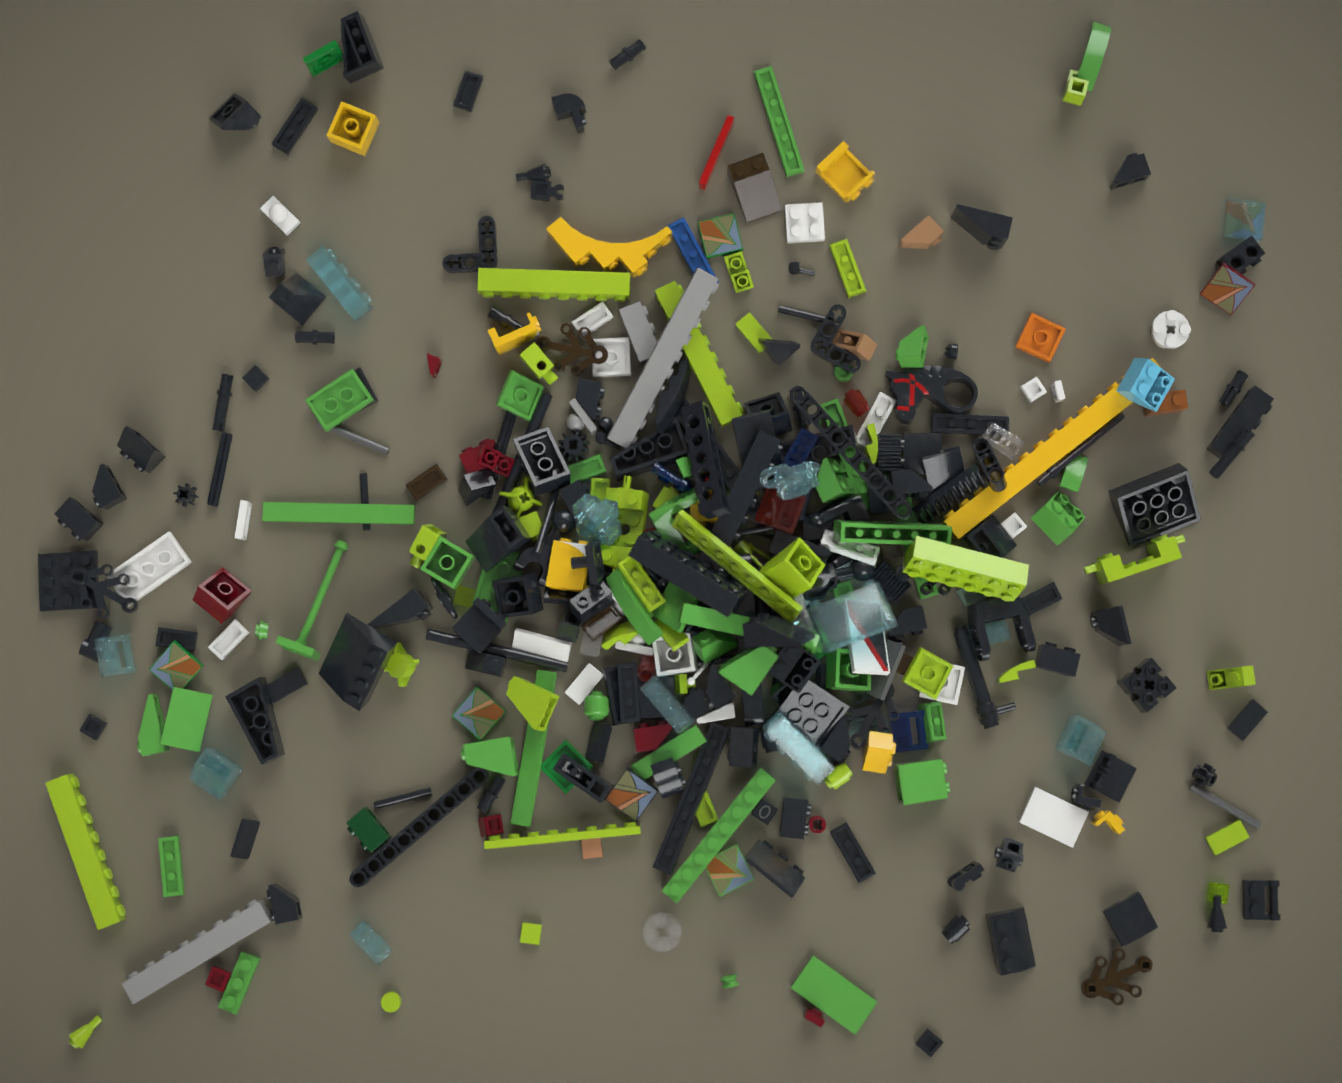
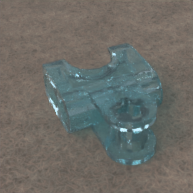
[760,461,820,500]

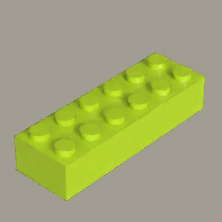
[903,536,1029,601]

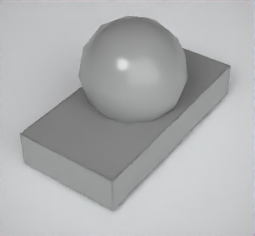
[566,399,597,435]

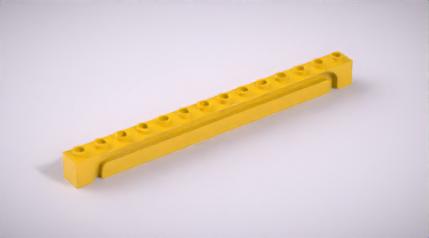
[942,358,1161,541]

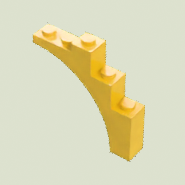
[546,217,672,278]

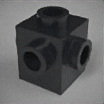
[994,838,1024,872]

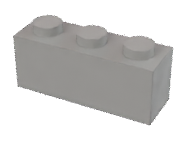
[619,301,657,365]

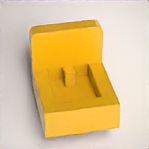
[1091,810,1125,834]

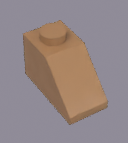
[899,215,944,249]
[832,329,877,361]

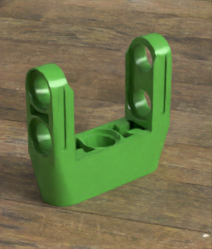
[649,488,711,555]

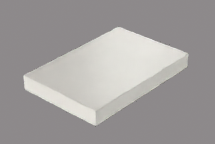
[1018,787,1089,848]

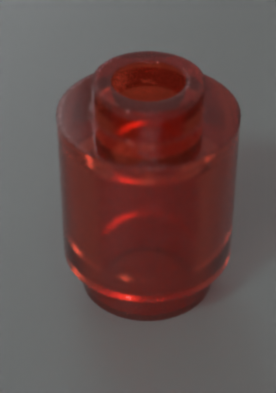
[843,388,870,417]
[637,655,657,682]

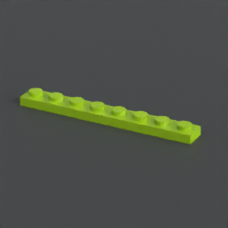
[671,510,803,623]
[484,822,641,849]

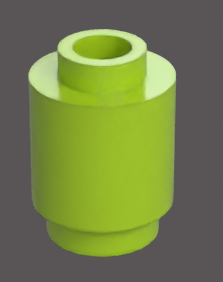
[823,762,853,790]

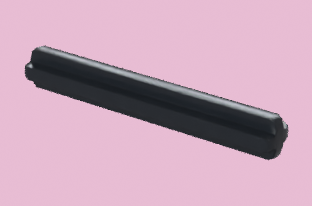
[207,432,232,507]

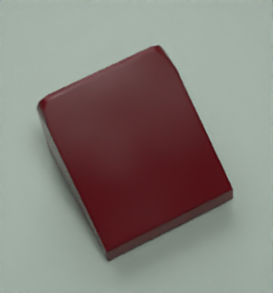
[427,353,443,379]
[478,814,504,837]

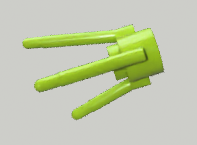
[733,540,771,568]

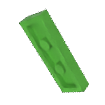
[158,836,185,897]
[218,951,261,1015]

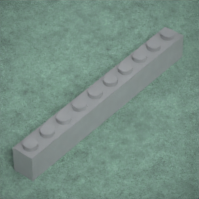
[607,268,719,448]

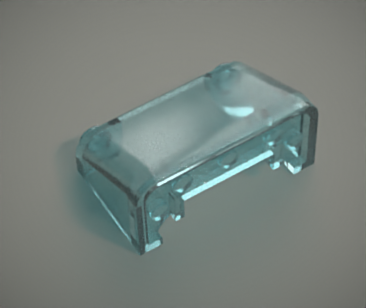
[805,579,898,653]

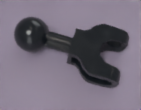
[513,510,576,587]
[802,559,874,601]

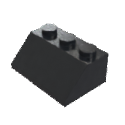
[744,839,805,898]
[985,907,1036,976]

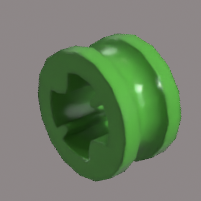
[720,974,739,989]

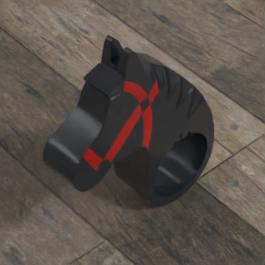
[885,366,978,424]

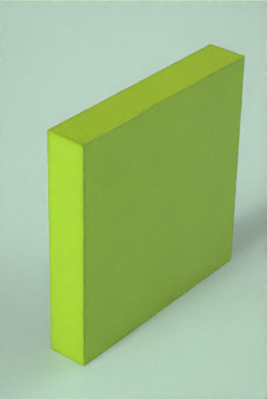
[902,647,953,700]

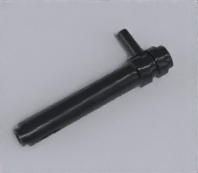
[954,625,1016,729]

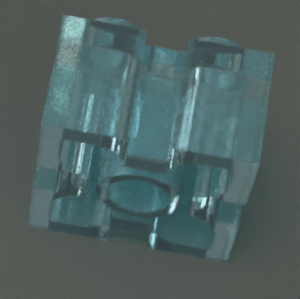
[572,494,622,546]

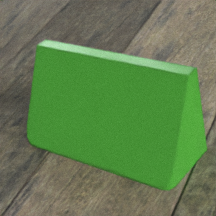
[917,701,947,743]

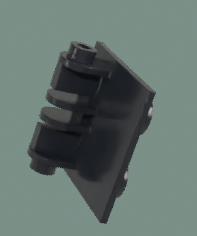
[1085,750,1137,803]

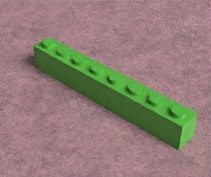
[662,768,776,903]

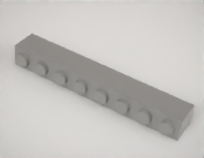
[122,899,274,1004]

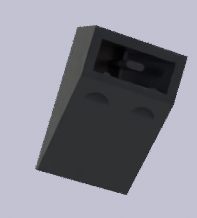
[465,506,532,573]

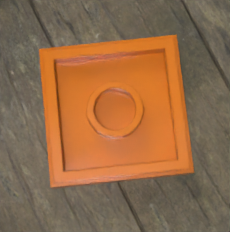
[1015,313,1066,363]

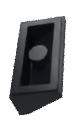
[585,721,613,763]
[230,818,260,859]

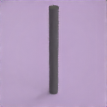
[317,421,390,455]
[1189,783,1261,829]

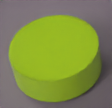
[381,991,401,1012]

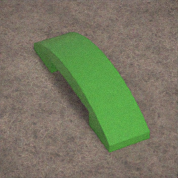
[1076,22,1111,91]

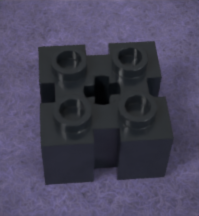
[1116,658,1177,713]

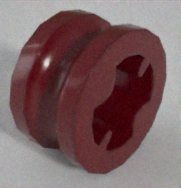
[808,815,826,834]

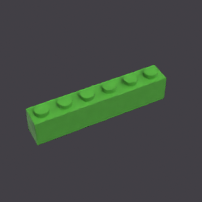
[833,520,952,545]

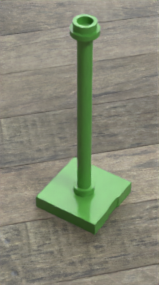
[275,540,348,662]

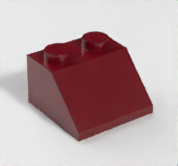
[192,567,252,624]

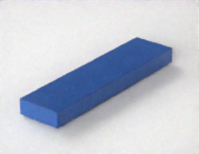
[667,217,719,284]

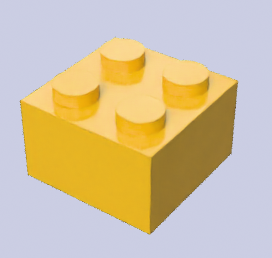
[326,101,380,156]

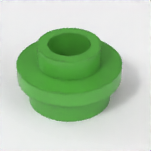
[255,621,268,640]

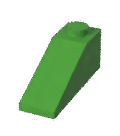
[137,694,170,756]

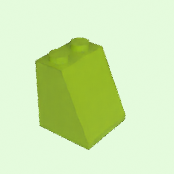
[759,537,825,599]

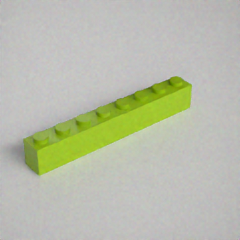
[477,268,631,302]
[654,281,744,428]
[45,774,126,930]

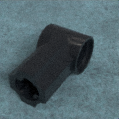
[79,621,113,662]

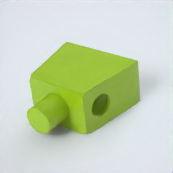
[519,342,558,385]
[409,524,447,569]

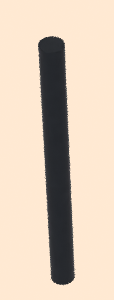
[491,392,553,515]
[426,628,569,672]

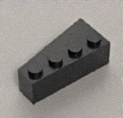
[225,677,285,765]

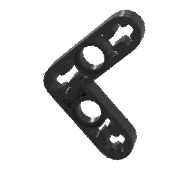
[442,216,498,273]
[810,304,861,374]

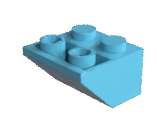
[1116,358,1175,412]

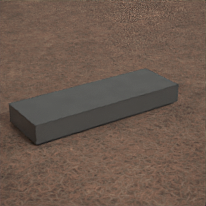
[866,640,906,701]

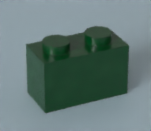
[346,807,392,853]

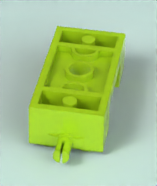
[601,476,649,573]
[1083,534,1185,585]

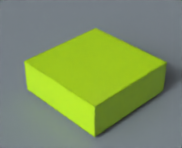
[520,922,542,945]

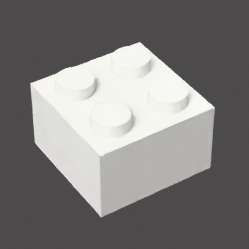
[652,632,699,677]

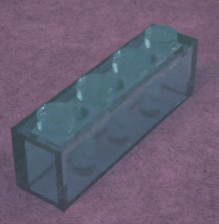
[306,246,373,322]
[763,710,835,784]

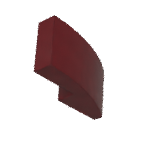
[476,445,515,477]

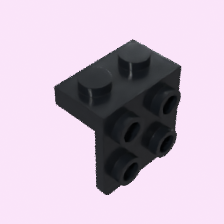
[453,597,506,653]

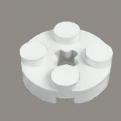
[1151,310,1191,349]

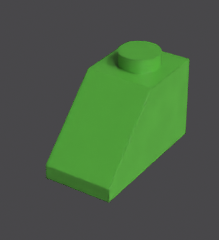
[895,325,929,368]
[676,456,704,483]
[692,629,738,664]

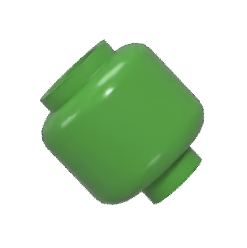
[584,691,609,720]

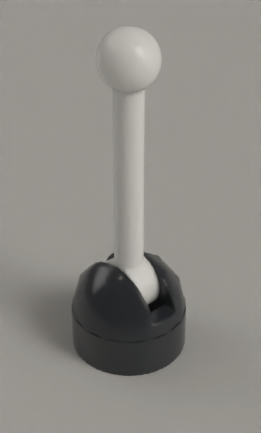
[687,655,722,685]

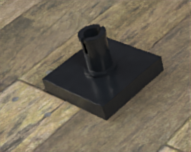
[571,538,605,585]

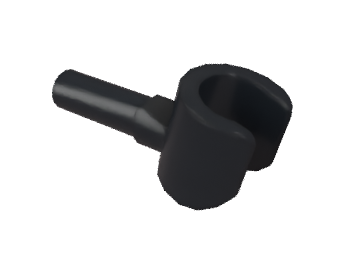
[789,262,815,276]
[596,431,621,450]

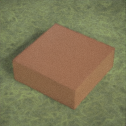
[581,838,603,859]

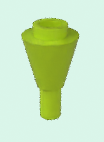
[68,1015,103,1049]

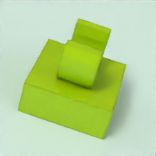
[674,674,696,694]

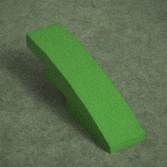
[606,568,664,645]
[631,725,706,779]

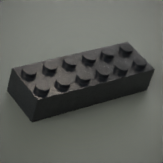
[628,530,748,617]

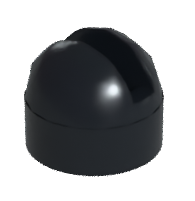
[944,344,958,359]
[596,417,613,434]

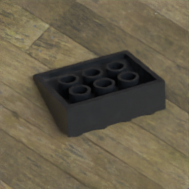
[1108,463,1201,548]
[318,613,397,711]

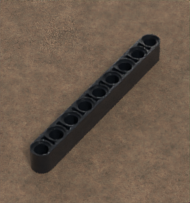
[790,386,913,520]
[732,553,764,726]
[349,768,490,888]

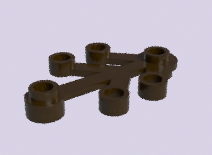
[536,323,608,376]
[1081,948,1153,1006]

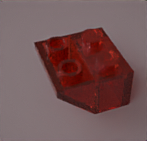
[754,485,806,535]

